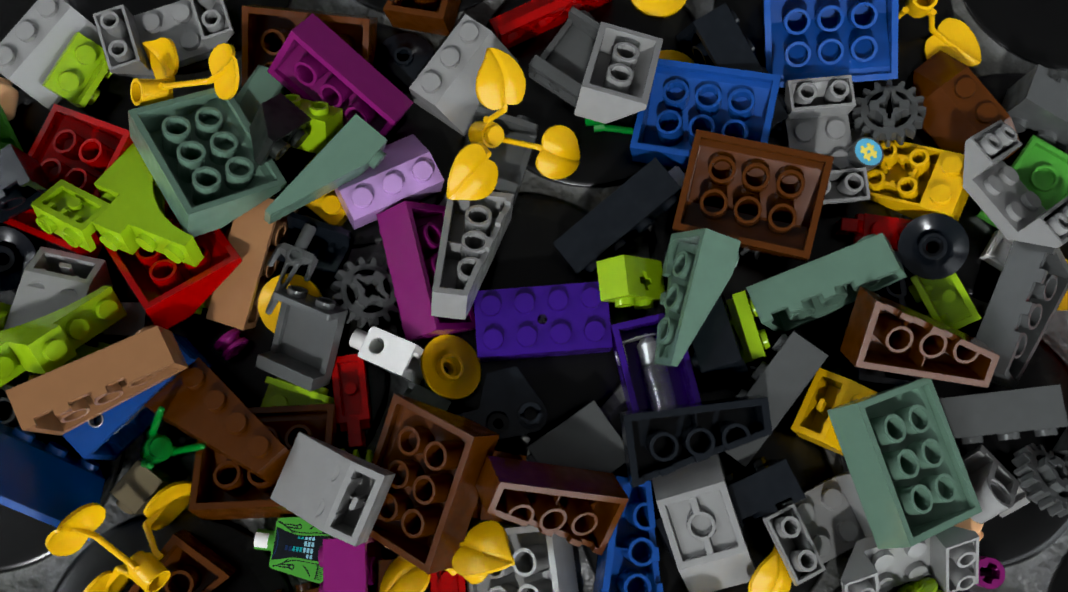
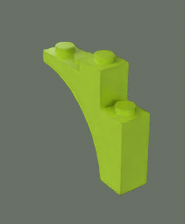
[93,143,204,268]
[0,285,127,387]

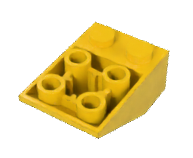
[867,140,969,221]
[791,368,878,456]

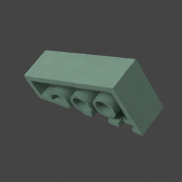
[746,233,907,335]

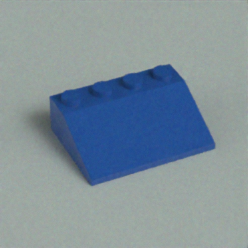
[763,0,899,88]
[630,58,781,170]
[0,418,105,541]

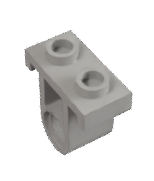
[962,445,1031,524]

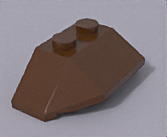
[911,51,1022,161]

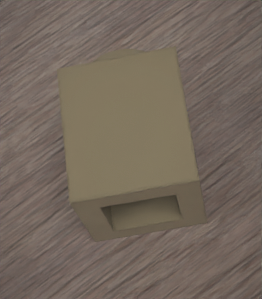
[110,460,175,515]

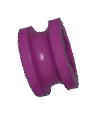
[214,328,249,360]
[975,556,1005,589]

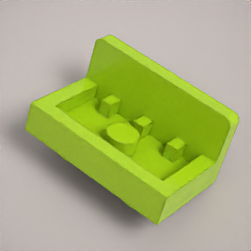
[908,272,982,330]
[726,291,771,363]

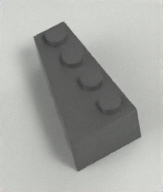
[1001,64,1068,154]
[975,241,1068,389]
[939,384,1068,445]

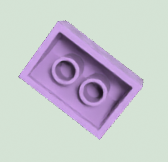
[334,134,444,230]

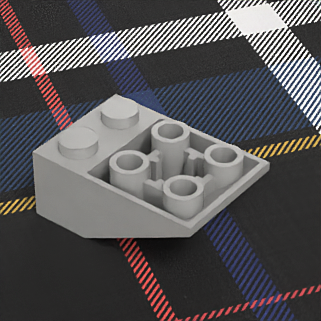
[3,246,113,330]
[270,432,396,547]

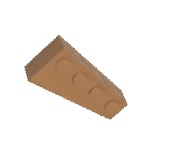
[206,195,299,330]
[5,325,189,436]

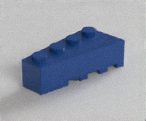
[593,475,664,592]

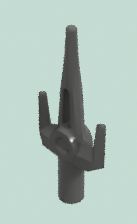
[265,223,319,315]

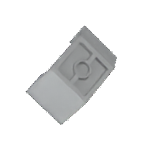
[93,0,235,76]
[782,75,871,205]
[963,119,1068,248]
[652,454,756,592]
[762,470,873,586]
[841,526,979,592]

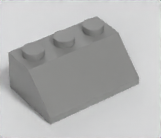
[0,0,102,111]
[409,14,518,136]
[574,21,663,124]

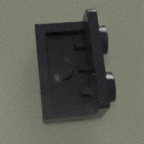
[277,212,351,280]

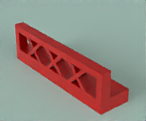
[489,0,613,49]

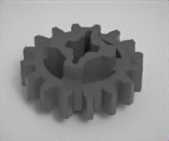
[852,79,926,147]
[330,257,399,329]
[1011,443,1068,518]

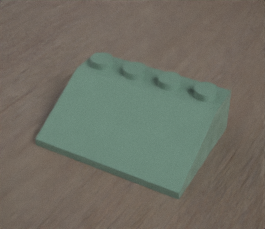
[128,88,287,237]
[827,378,982,549]

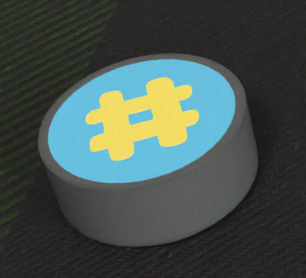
[848,137,884,171]

